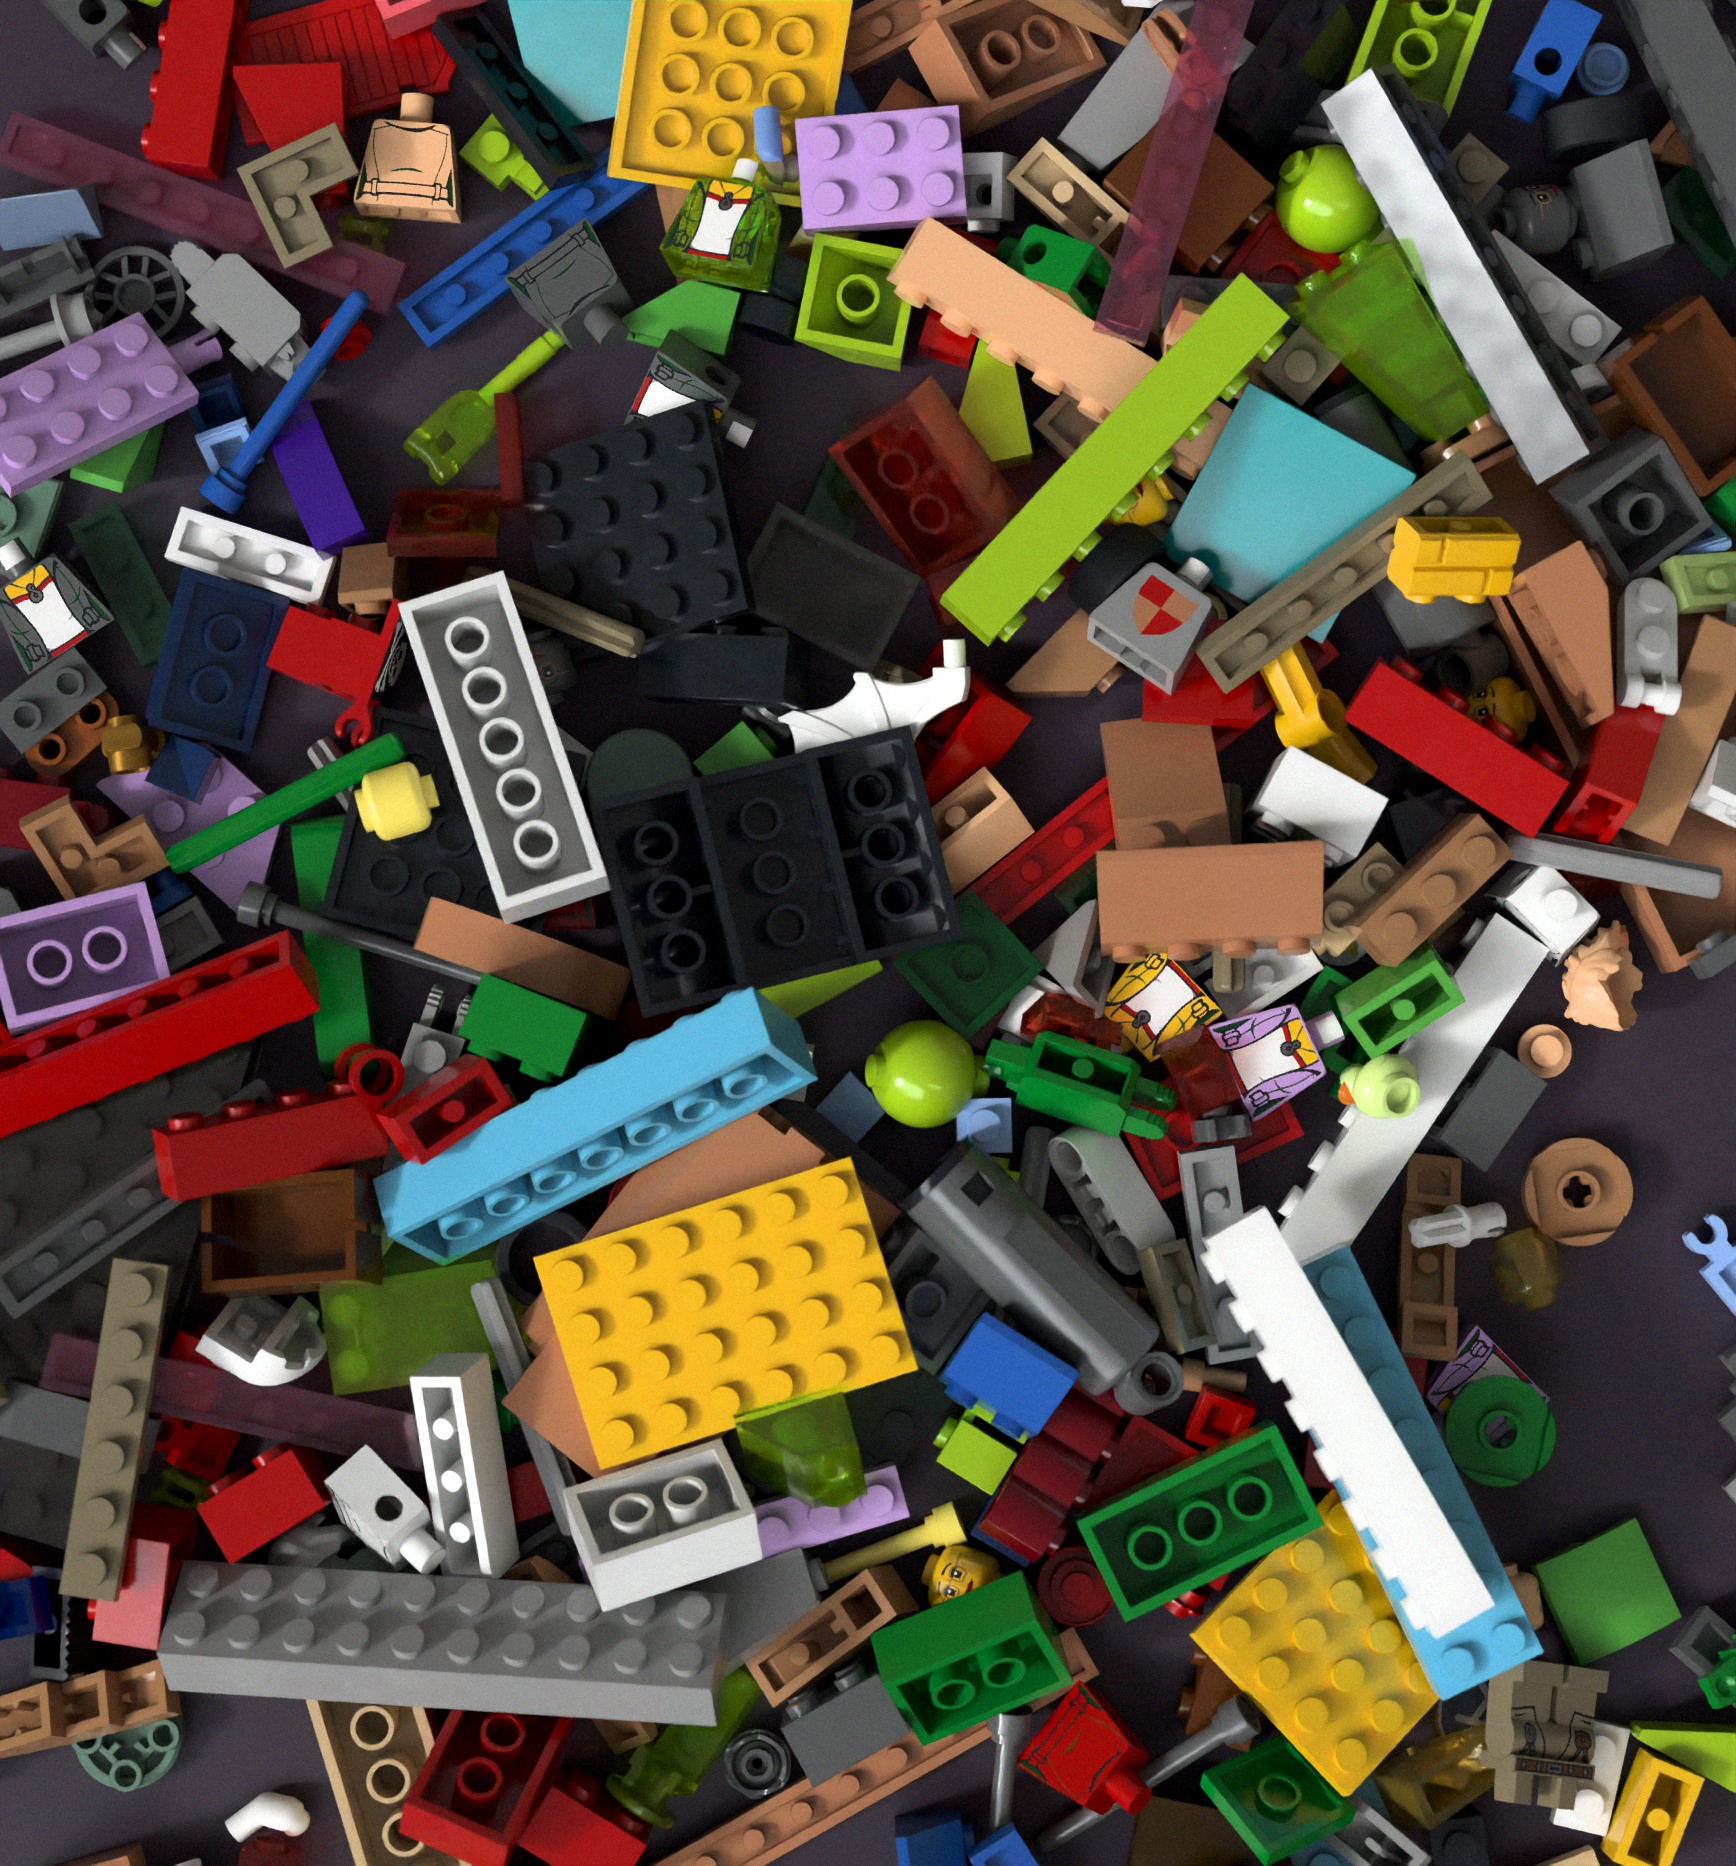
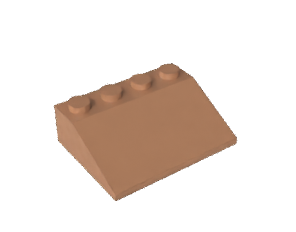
[1096,841,1324,963]

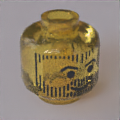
[1487,1227,1568,1312]

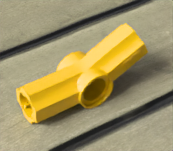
[1259,640,1378,785]

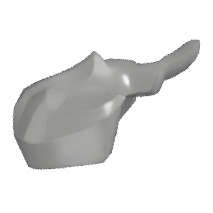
[266,1512,360,1570]

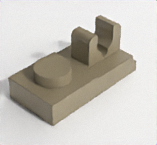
[1135,1238,1219,1355]

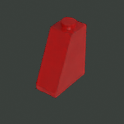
[233,62,353,210]
[1550,681,1666,845]

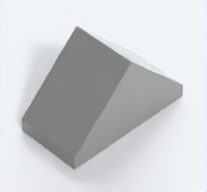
[1032,899,1116,1019]
[1323,1792,1432,1866]

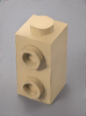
[1311,841,1403,958]

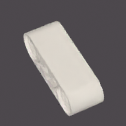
[1047,1124,1176,1275]

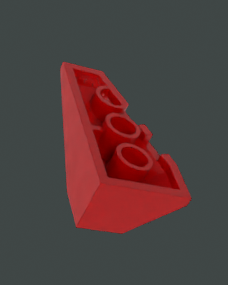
[914,642,1033,808]

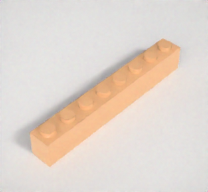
[886,216,1233,481]

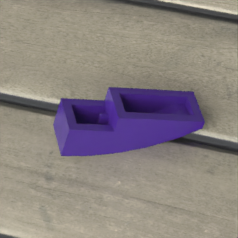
[270,399,372,561]

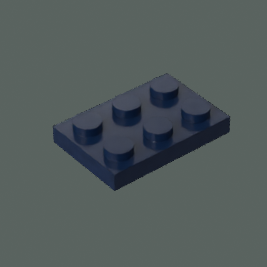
[142,568,290,754]

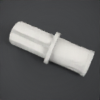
[1408,1202,1507,1248]

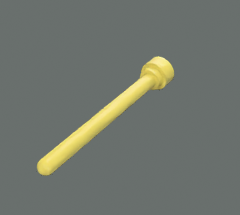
[823,1501,968,1584]

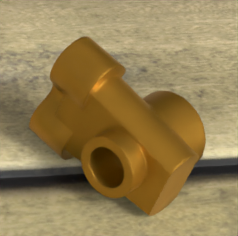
[102,715,169,775]

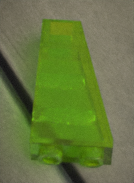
[1284,240,1489,441]

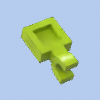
[458,114,550,201]

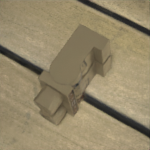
[1480,1660,1610,1810]

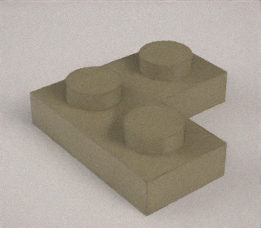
[237,122,361,270]

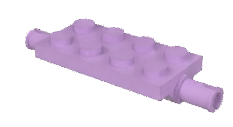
[0,312,223,498]

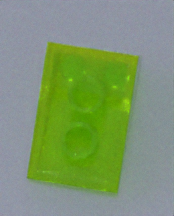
[319,1259,499,1396]

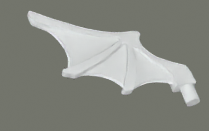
[778,639,971,754]

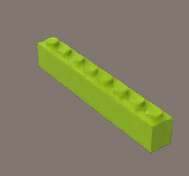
[939,272,1290,647]

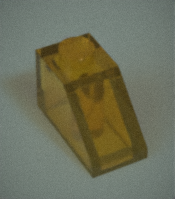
[1371,1724,1495,1831]

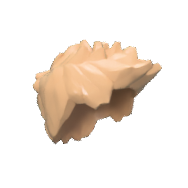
[1562,920,1643,1031]

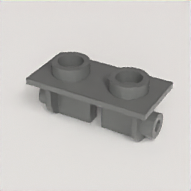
[0,235,97,322]
[0,646,108,754]

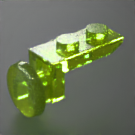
[605,1668,762,1829]

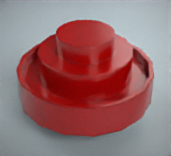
[1036,1544,1114,1627]

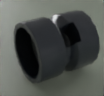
[735,251,809,348]

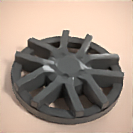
[85,246,187,340]

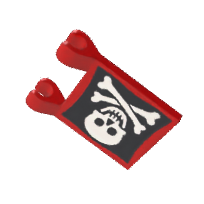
[335,598,411,748]

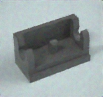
[1426,1045,1548,1172]

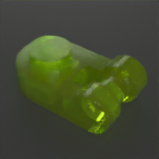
[403,389,499,486]

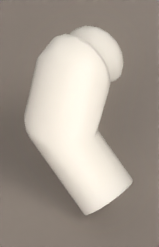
[225,1791,310,1843]

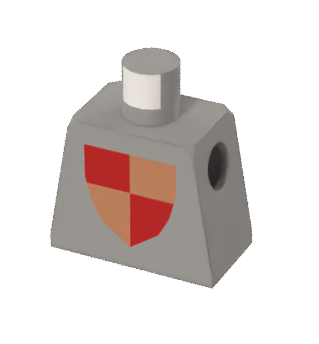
[1087,557,1214,695]

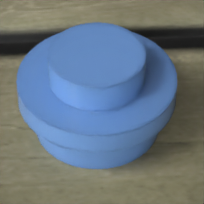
[1575,42,1630,97]

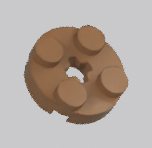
[1521,1138,1633,1246]

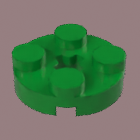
[1442,1375,1556,1487]

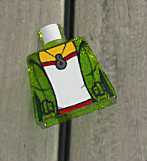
[659,158,781,293]

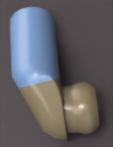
[753,106,800,186]

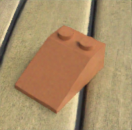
[908,0,1107,140]
[1506,540,1614,730]
[1100,718,1232,850]

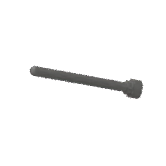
[236,880,483,985]
[1035,1694,1261,1853]
[987,1704,1033,1837]

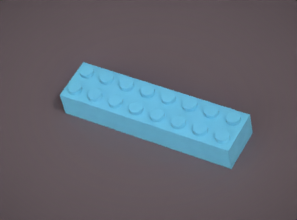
[373,987,818,1266]
[1292,1243,1544,1701]

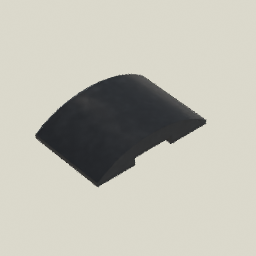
[589,725,964,1018]

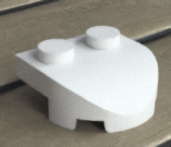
[195,1295,331,1386]

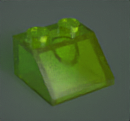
[733,1386,867,1509]

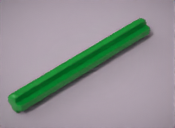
[165,732,406,874]

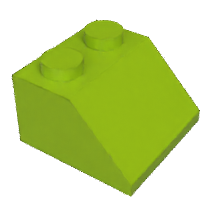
[795,233,913,372]

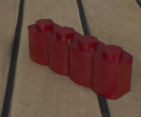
[977,1372,1146,1563]

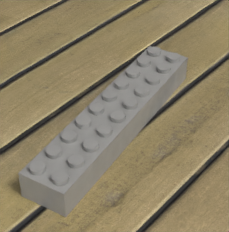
[157,1560,732,1727]

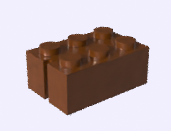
[1594,295,1736,496]
[201,1168,383,1299]

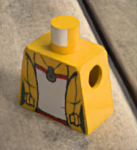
[1090,953,1223,1063]

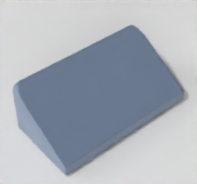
[0,183,105,251]

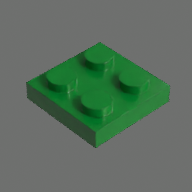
[1200,1733,1357,1866]

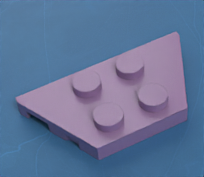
[96,741,285,914]

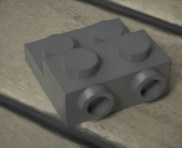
[878,1217,991,1375]

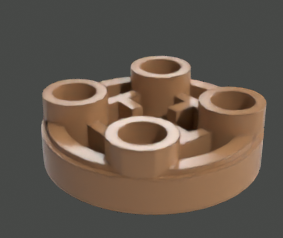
[1418,412,1512,478]

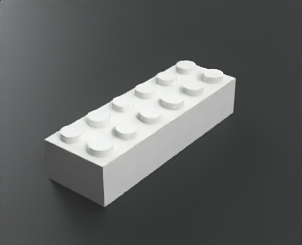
[398,570,610,925]

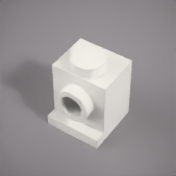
[962,152,1018,233]

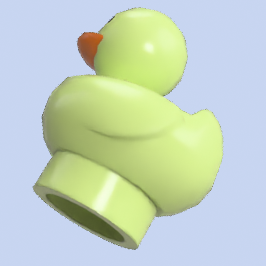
[1338,1052,1421,1119]

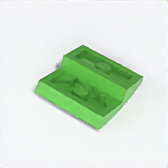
[1530,1518,1682,1666]

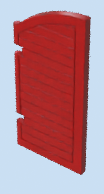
[234,0,458,147]

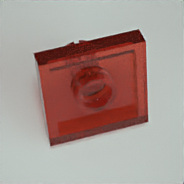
[386,489,506,588]

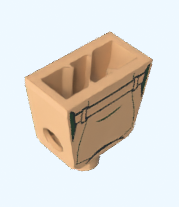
[354,93,462,224]

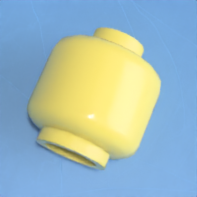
[354,762,440,841]

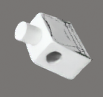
[1484,861,1601,967]
[325,1444,446,1575]

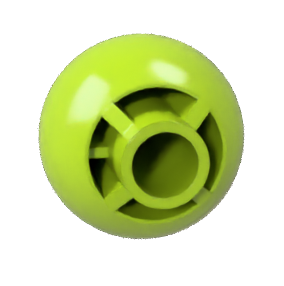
[1275,144,1385,254]
[865,1019,990,1128]

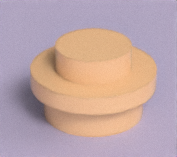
[1517,1024,1572,1078]

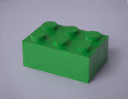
[458,972,600,1084]
[870,1570,1074,1746]

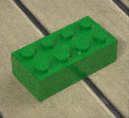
[1073,1419,1325,1623]

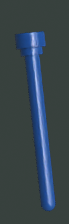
[198,289,369,514]

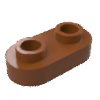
[25,690,124,778]

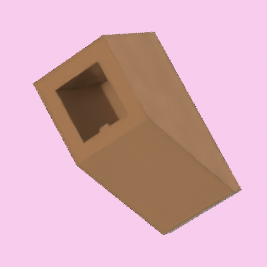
[338,541,411,625]

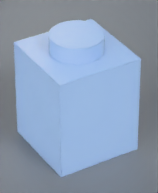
[955,1098,1012,1153]

